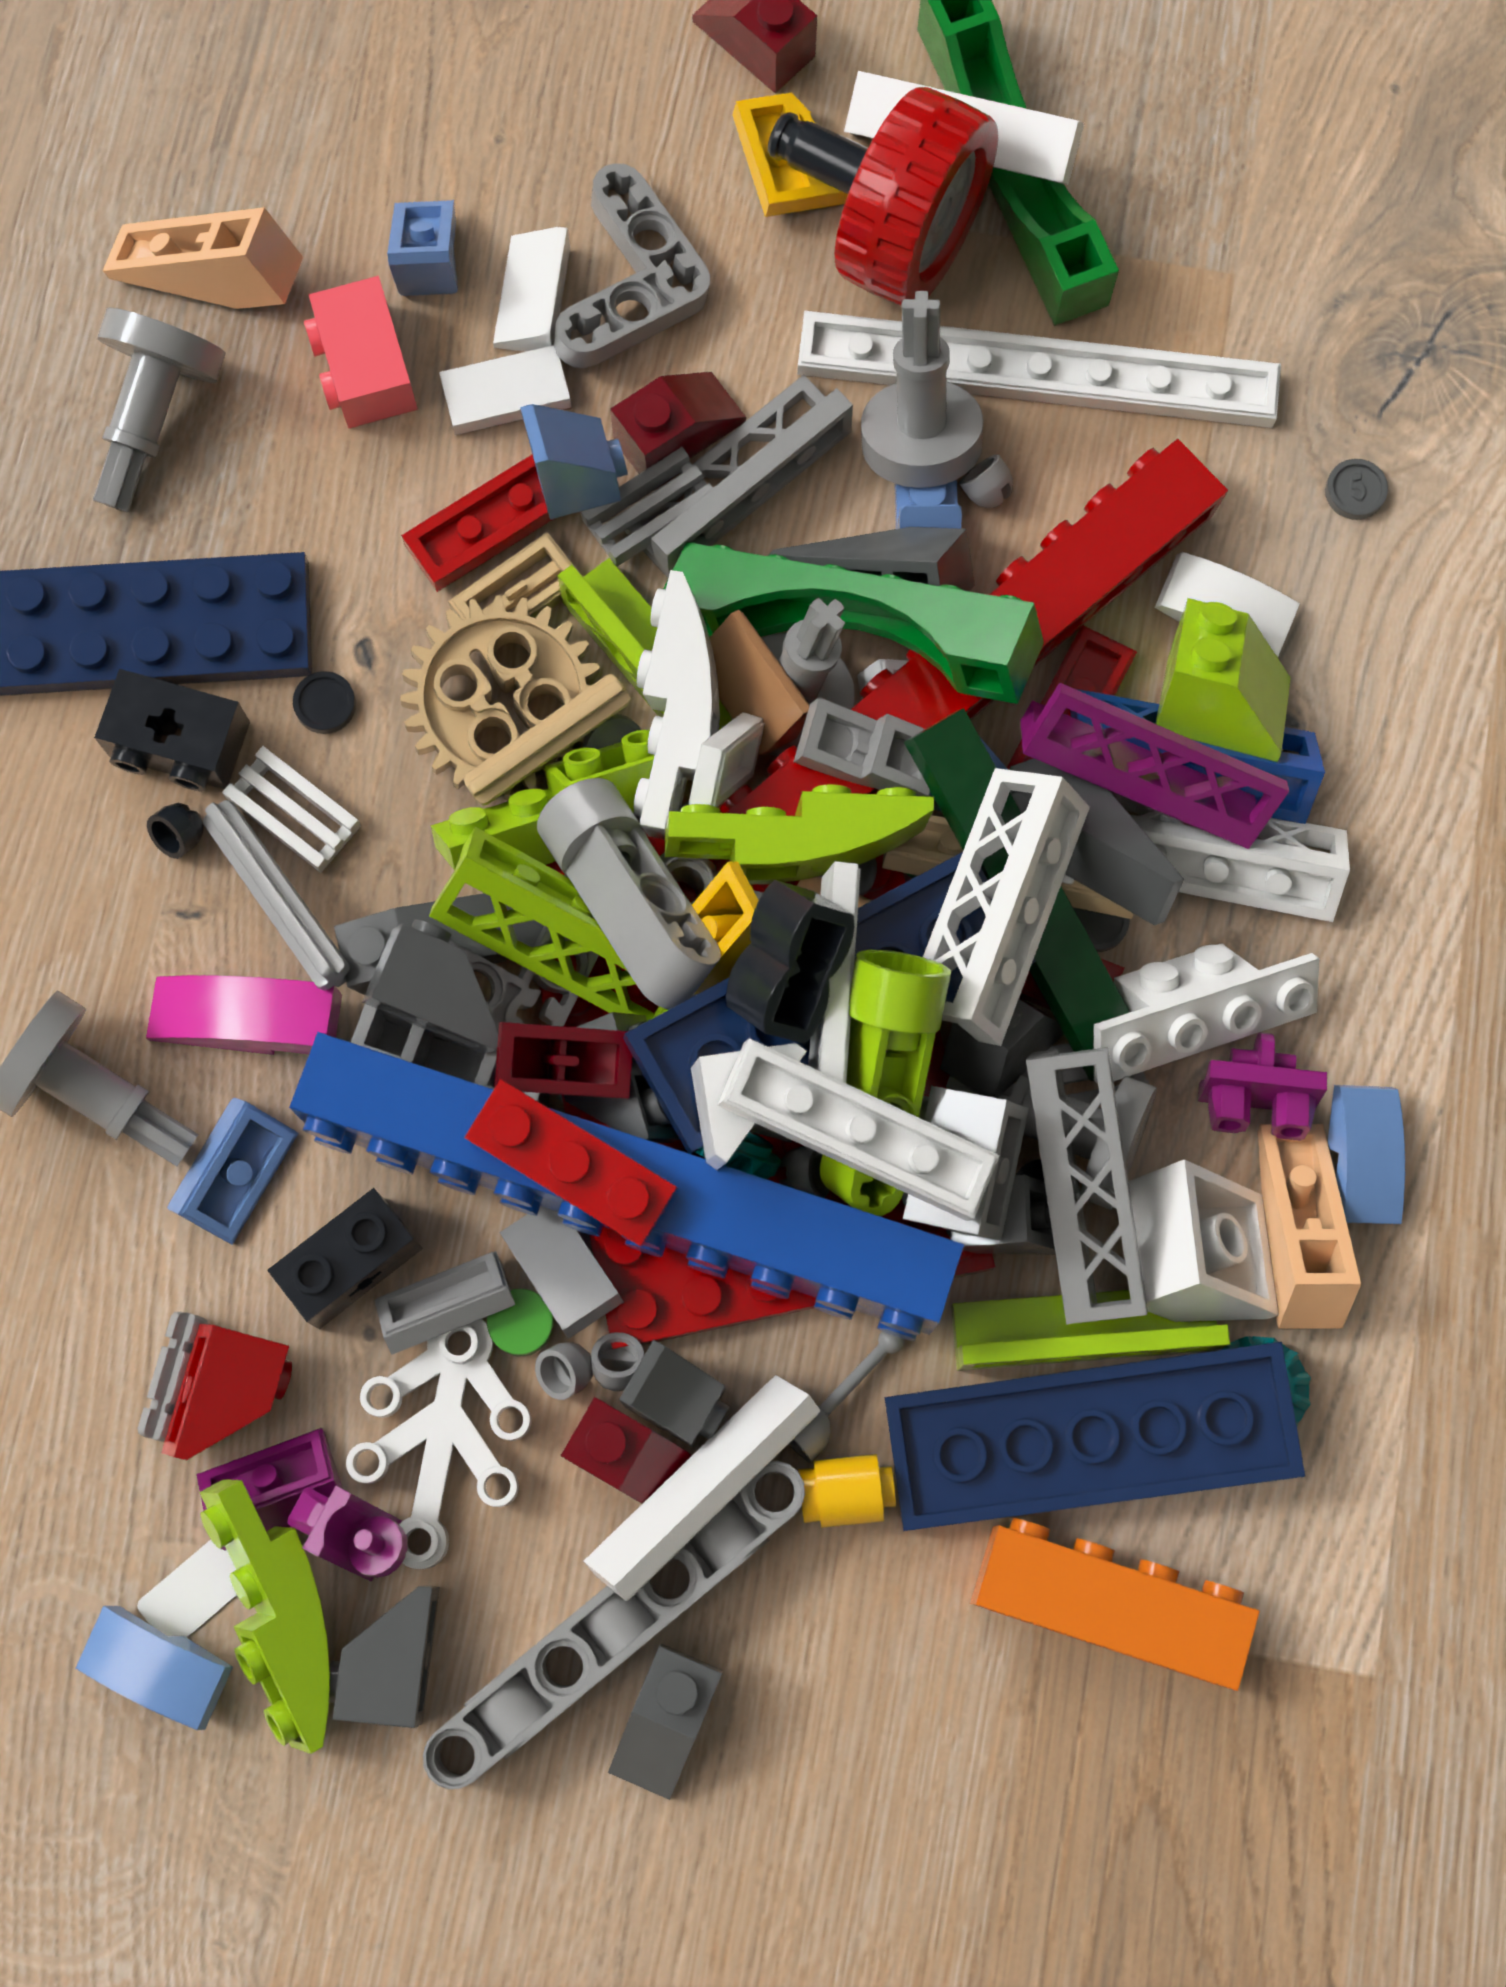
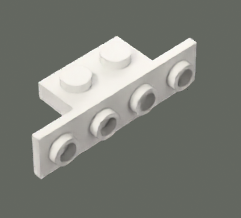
[1094,943,1320,1083]

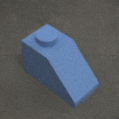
[520,404,628,519]

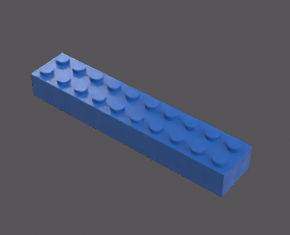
[289,1032,964,1341]

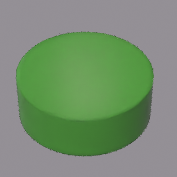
[487,1289,554,1356]

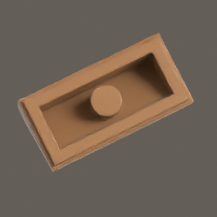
[709,610,810,756]

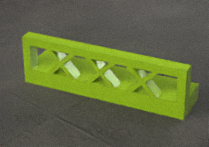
[557,558,732,730]
[429,827,668,1021]
[951,1290,1230,1371]

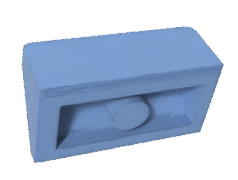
[167,1098,299,1245]

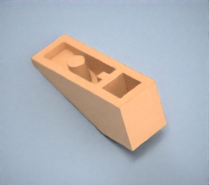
[103,207,303,309]
[1258,1124,1361,1329]

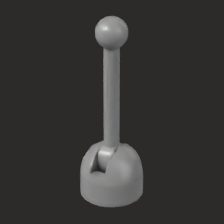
[788,1331,904,1463]

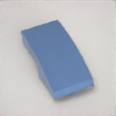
[1327,1085,1405,1224]
[76,1606,233,1730]

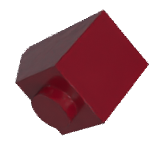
[692,0,817,94]
[610,372,746,474]
[560,1397,692,1504]

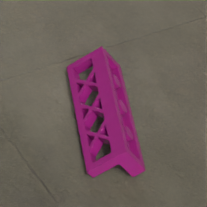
[1020,683,1289,849]

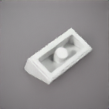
[493,227,570,352]

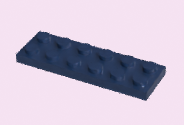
[0,552,312,696]
[623,852,1036,1154]
[884,1342,1306,1531]

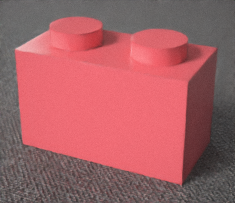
[304,276,418,429]

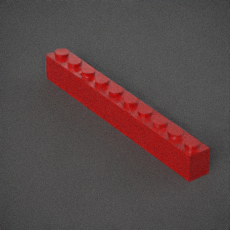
[720,438,1229,890]

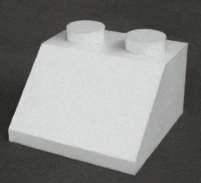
[1128,1159,1278,1322]

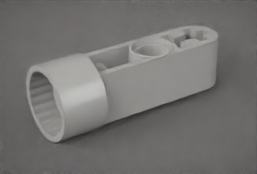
[537,778,721,1010]

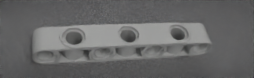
[423,1461,805,1789]

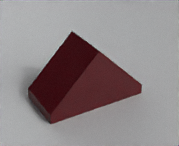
[495,1022,632,1099]

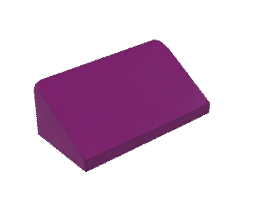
[196,1428,343,1551]

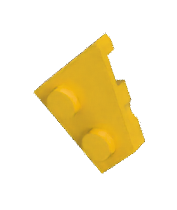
[732,92,848,217]

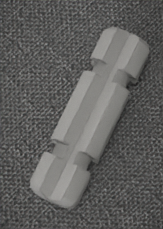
[138,1312,208,1442]

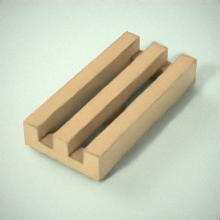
[448,532,579,621]

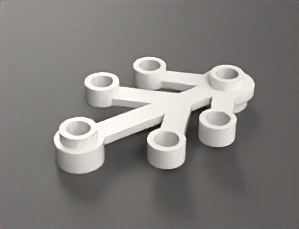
[346,1319,532,1569]

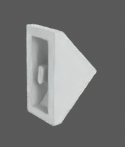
[691,1043,807,1170]

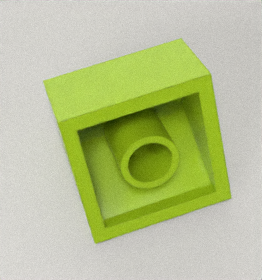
[1156,598,1291,762]

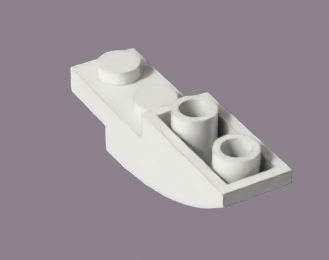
[634,570,720,839]

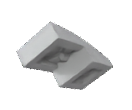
[794,697,930,796]

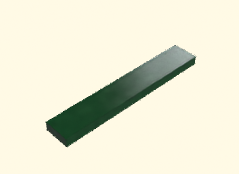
[904,708,1130,1081]

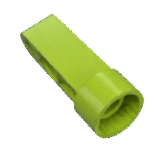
[820,950,951,1216]

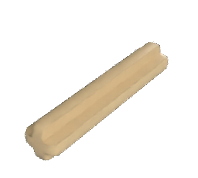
[463,674,631,806]

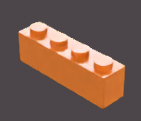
[970,1517,1260,1691]

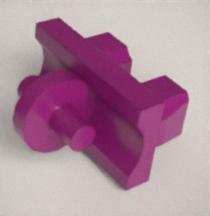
[1198,1032,1327,1141]
[287,1486,408,1582]

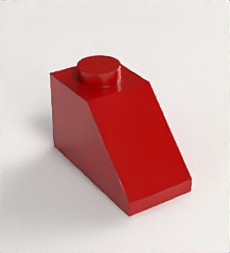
[161,1324,292,1461]

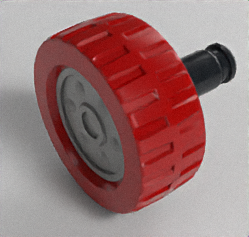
[768,87,998,306]

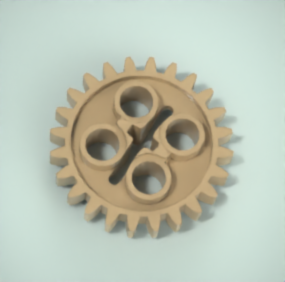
[400,595,600,800]

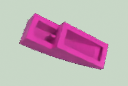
[146,975,342,1055]

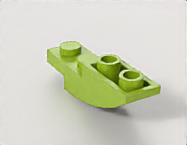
[431,730,655,870]
[665,785,934,884]
[199,1479,330,1754]

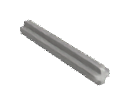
[203,800,350,991]

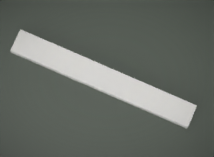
[797,311,1281,428]

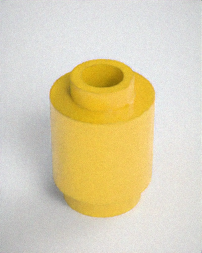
[798,1454,896,1528]

